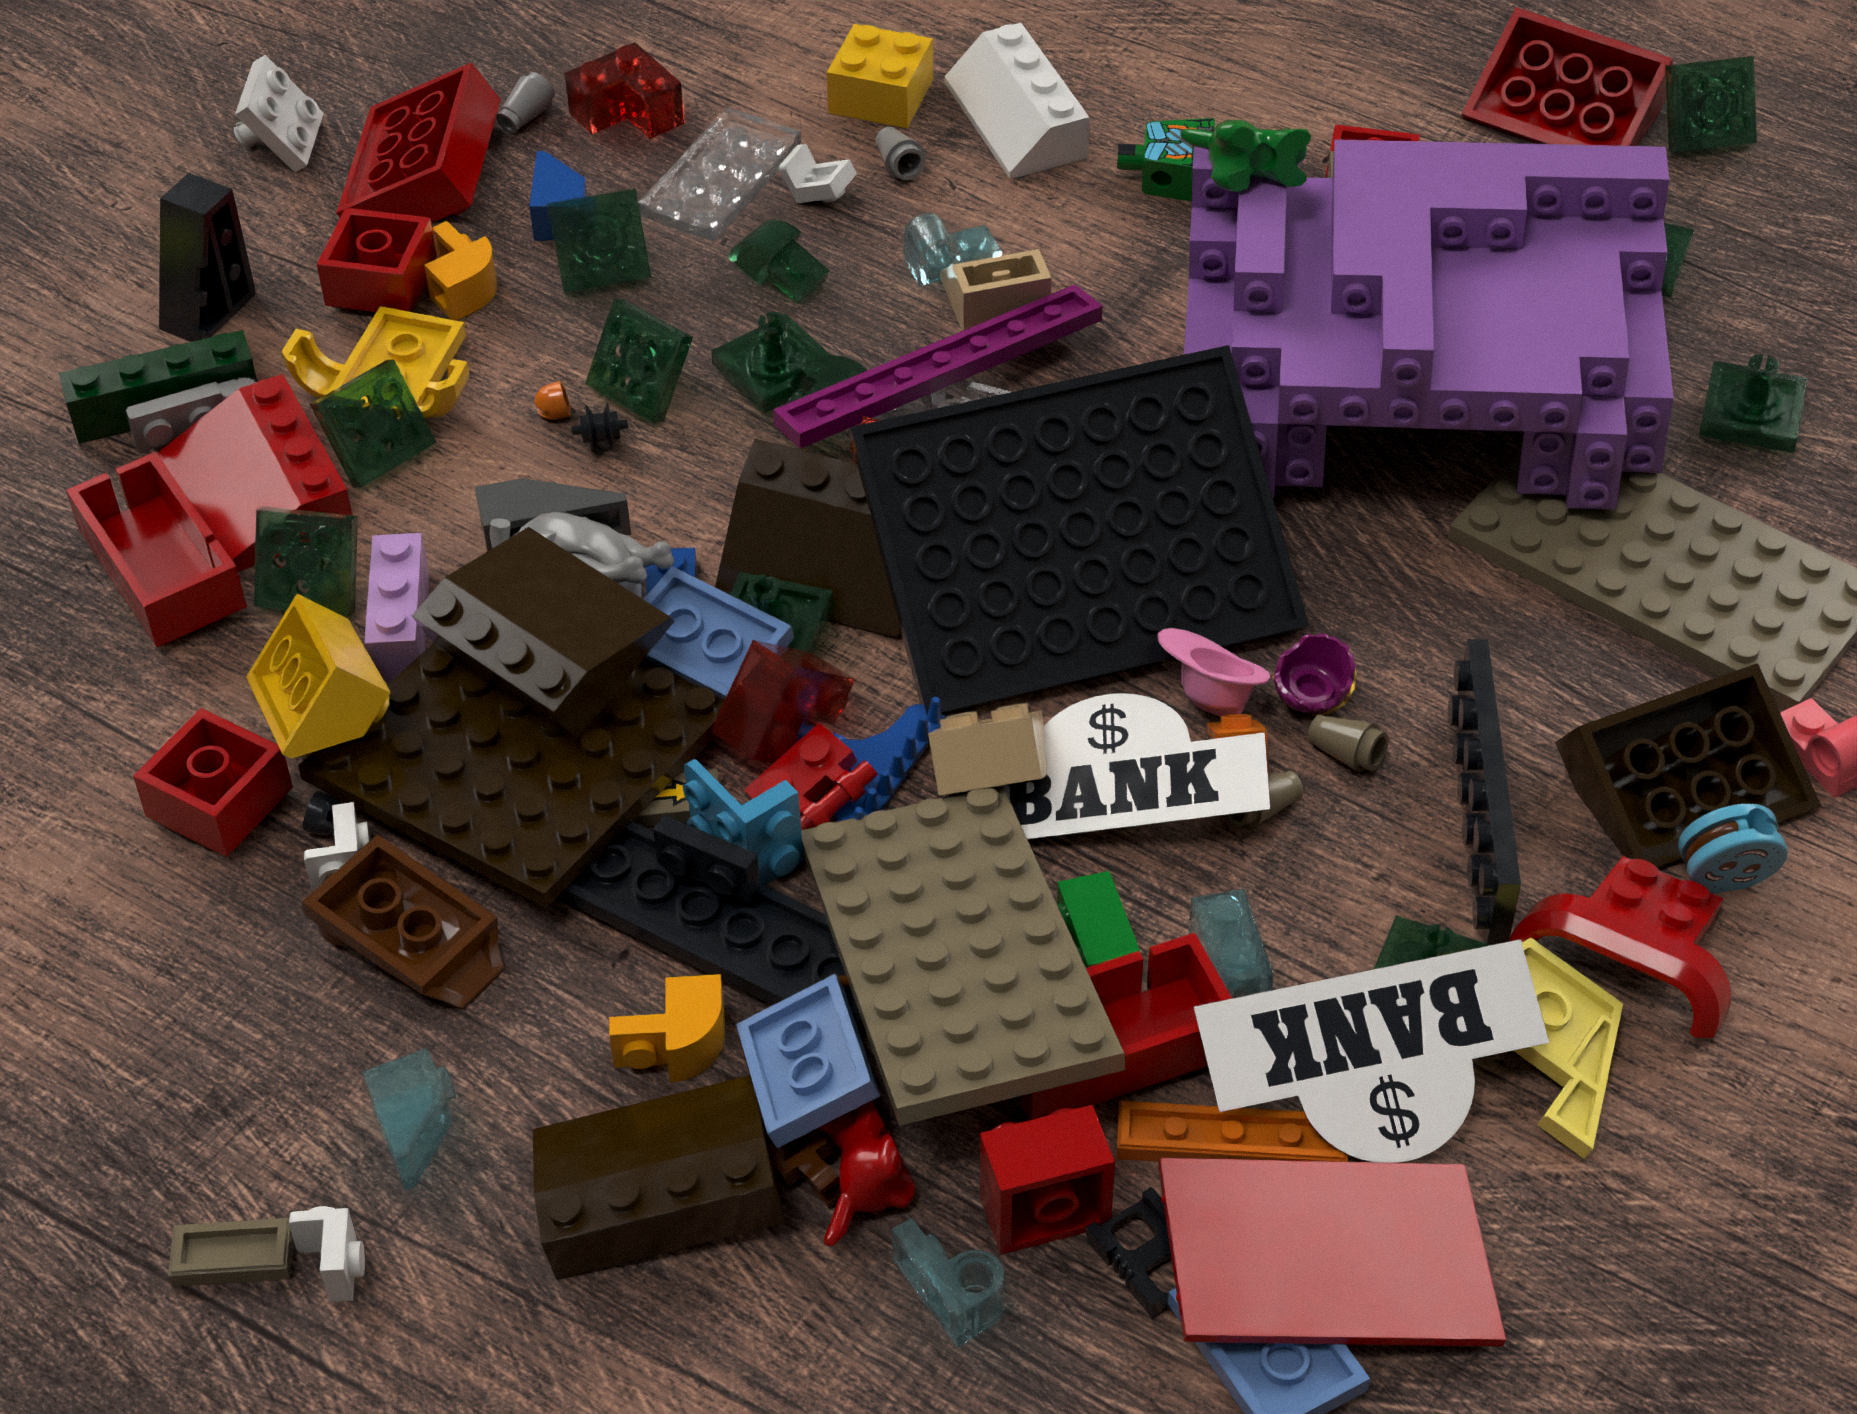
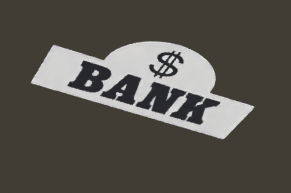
[957,693,1270,839]
[1194,939,1549,1163]

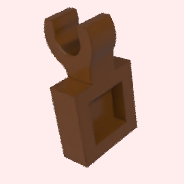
[765,1128,841,1208]

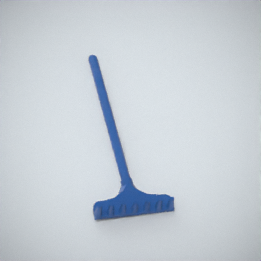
[736,697,945,822]

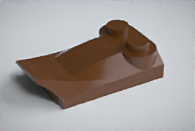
[302,834,505,1009]

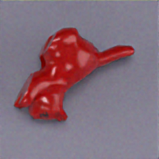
[817,1100,916,1247]

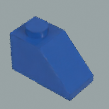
[529,151,596,241]

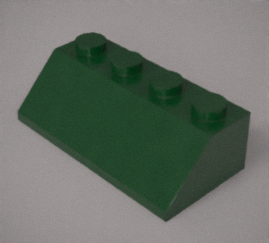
[59,330,258,444]

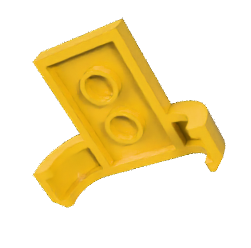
[282,306,469,419]

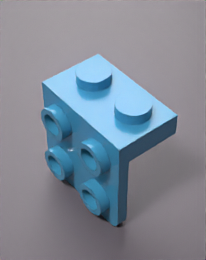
[683,759,804,885]

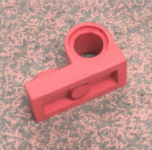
[1780,698,1857,798]

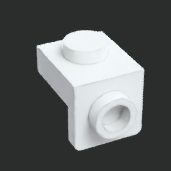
[779,144,857,204]
[304,802,371,891]
[289,1206,365,1302]

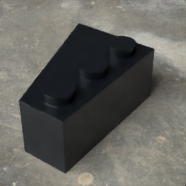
[159,173,256,342]

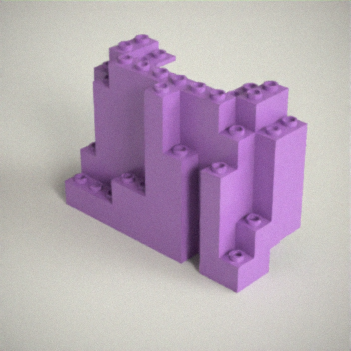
[1184,140,1674,509]

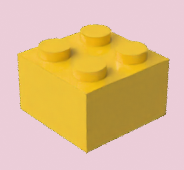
[826,24,933,128]

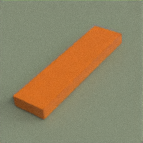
[1116,1100,1348,1162]

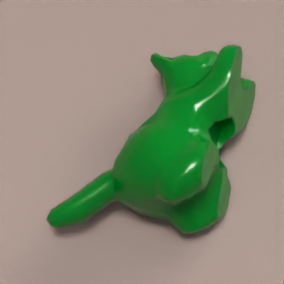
[1180,119,1311,192]

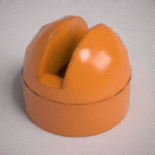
[534,381,571,420]

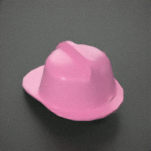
[1157,628,1271,717]

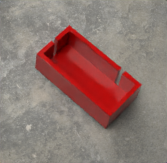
[66,452,247,648]
[1018,932,1233,1120]

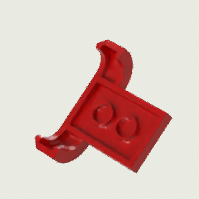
[1509,856,1731,1038]

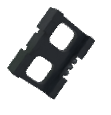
[1086,1187,1171,1319]

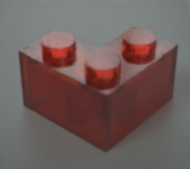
[564,42,685,139]
[711,640,856,763]

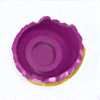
[1273,633,1357,716]

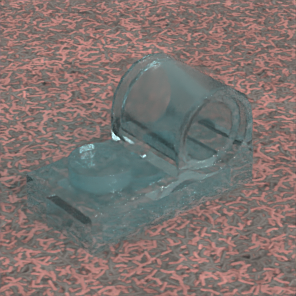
[903,213,1002,286]
[892,1218,1004,1347]

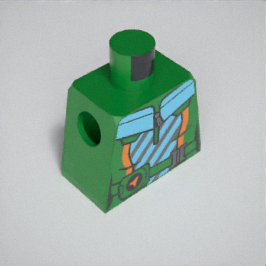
[1117,118,1215,202]

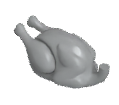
[490,512,674,598]

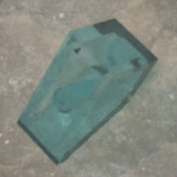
[362,1048,456,1190]

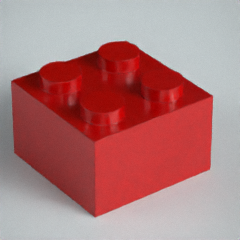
[316,207,437,312]
[133,708,293,857]
[980,1104,1115,1255]

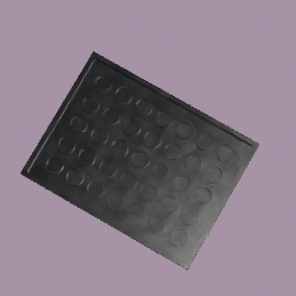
[849,345,1309,715]

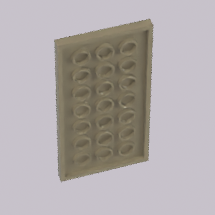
[1448,451,1857,710]
[801,785,1125,1126]

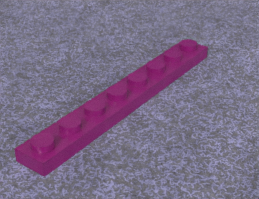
[773,284,1103,449]

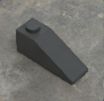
[475,478,631,551]

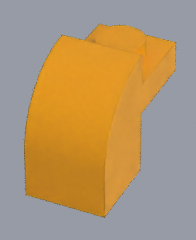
[424,221,497,321]
[609,974,725,1083]

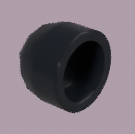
[303,791,343,836]

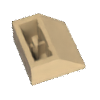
[940,249,1052,331]
[928,703,1047,795]

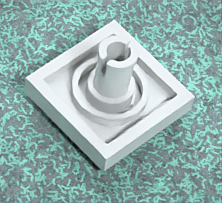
[234,55,324,172]

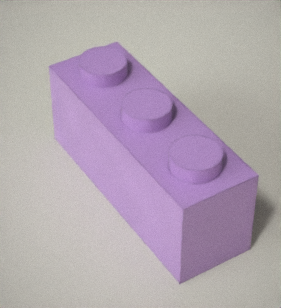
[364,533,429,683]

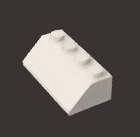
[945,23,1089,179]

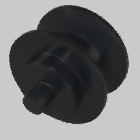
[571,403,628,452]

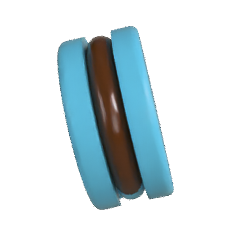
[1678,804,1788,893]

